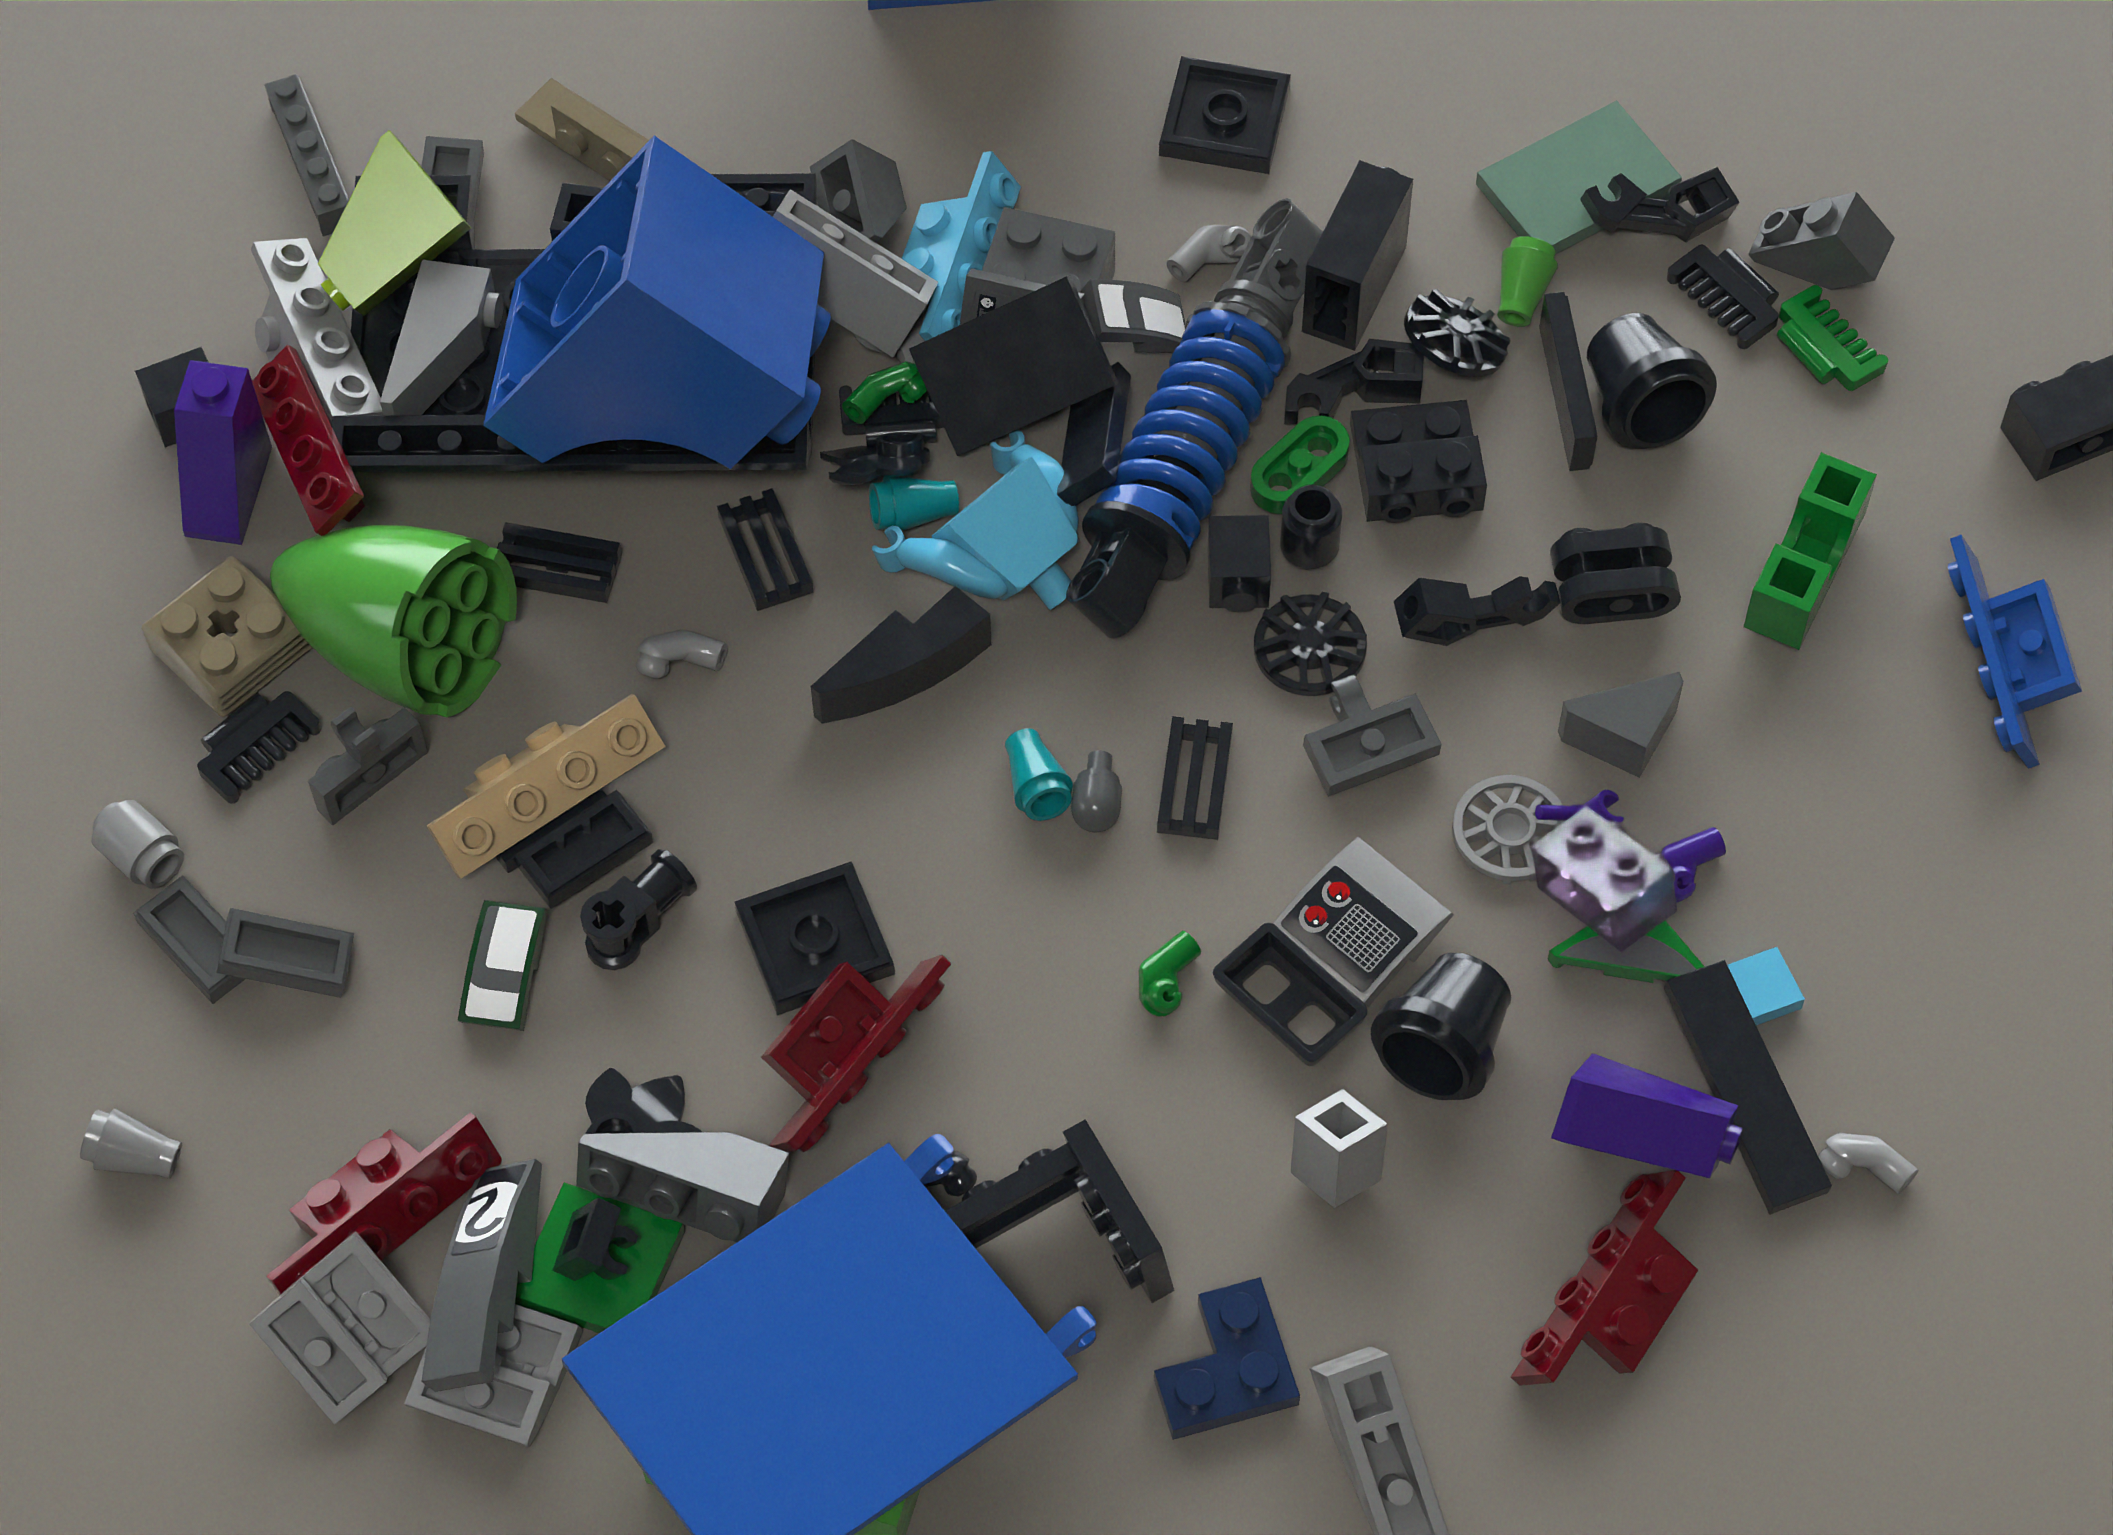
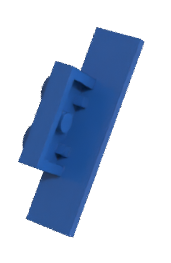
[1948,535,2082,769]

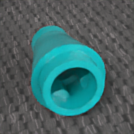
[869,476,959,531]
[1005,728,1073,821]

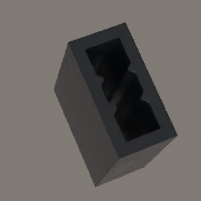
[1302,160,1413,351]

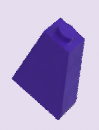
[174,360,272,545]
[1551,1053,1743,1178]

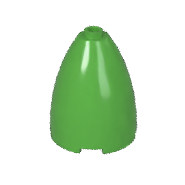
[270,525,517,718]

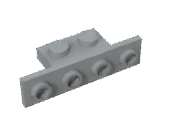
[251,238,383,425]

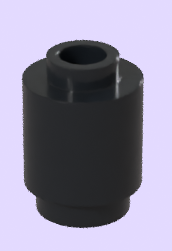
[1280,485,1342,569]

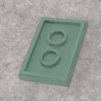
[1476,100,1682,254]

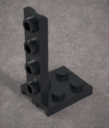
[945,1119,1174,1303]

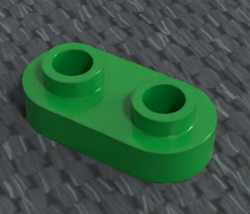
[1250,416,1350,514]

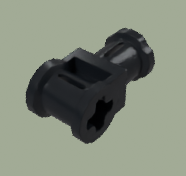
[580,849,697,970]

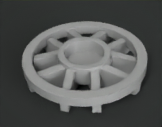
[1452,775,1569,885]

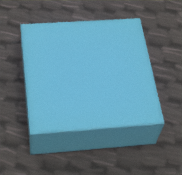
[1728,947,1805,1025]

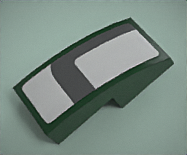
[458,900,547,1031]

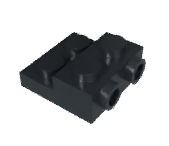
[1350,400,1487,523]

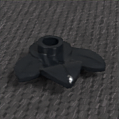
[820,432,930,485]
[585,1068,702,1134]

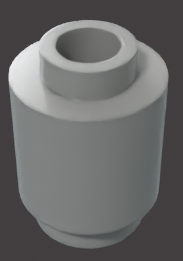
[92,800,184,889]

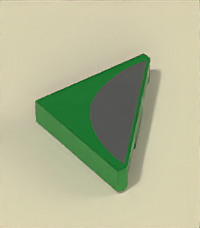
[1548,892,1705,983]

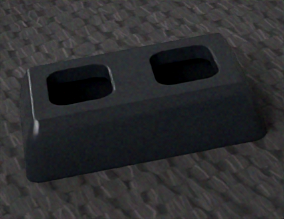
[1213,923,1368,1066]

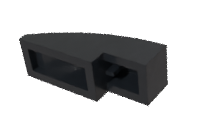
[810,586,992,724]

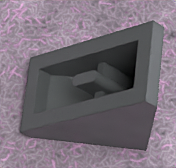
[1558,672,1684,778]

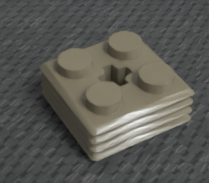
[142,556,312,717]

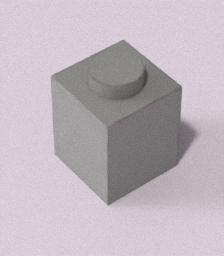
[1291,1089,1387,1208]

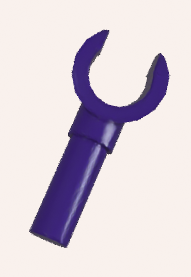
[1535,790,1624,838]

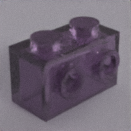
[1531,806,1677,952]

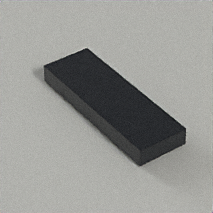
[1539,292,1598,471]
[1057,362,1131,506]

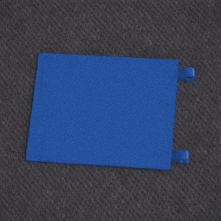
[562,1134,1097,1535]

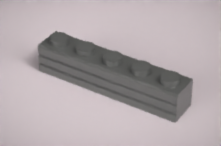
[264,74,349,236]

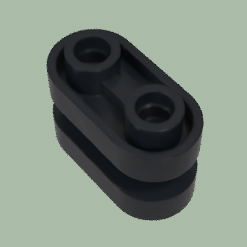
[1550,523,1681,624]

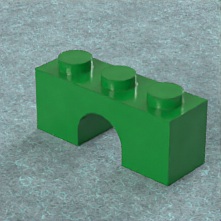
[1743,452,1877,650]

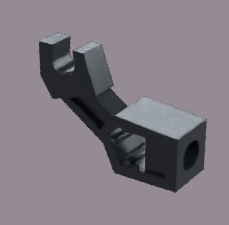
[1580,167,1739,243]
[1284,338,1424,425]
[1393,576,1561,646]

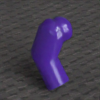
[1654,827,1726,903]

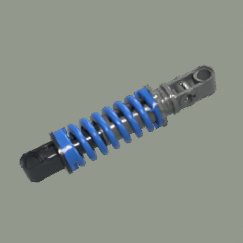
[1066,198,1323,639]

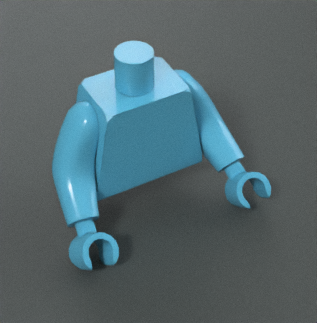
[871,430,1079,610]

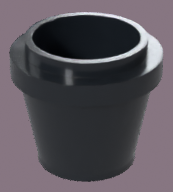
[1587,313,1717,449]
[1371,953,1511,1100]

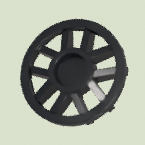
[1404,289,1511,377]
[1254,592,1367,696]

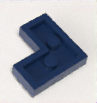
[1154,1277,1300,1440]

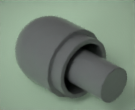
[1071,750,1122,833]

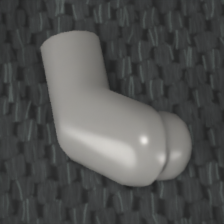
[1166,225,1251,282]
[636,630,728,678]
[1818,1133,1919,1194]

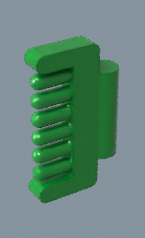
[1777,285,1888,391]

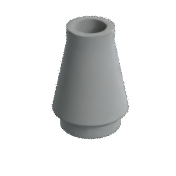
[80,1108,182,1179]

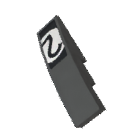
[421,1159,542,1392]

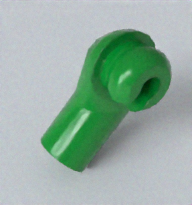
[842,361,927,424]
[1138,930,1201,1017]

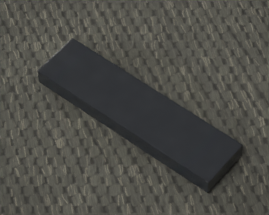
[1664,960,1832,1214]

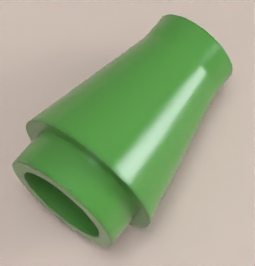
[1497,236,1558,327]

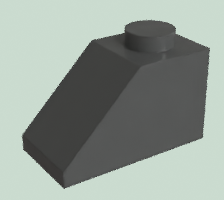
[810,139,907,242]

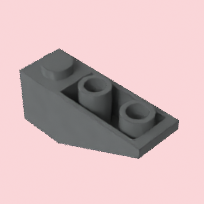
[576,1132,789,1243]

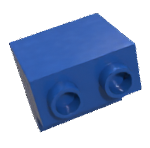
[483,135,831,469]

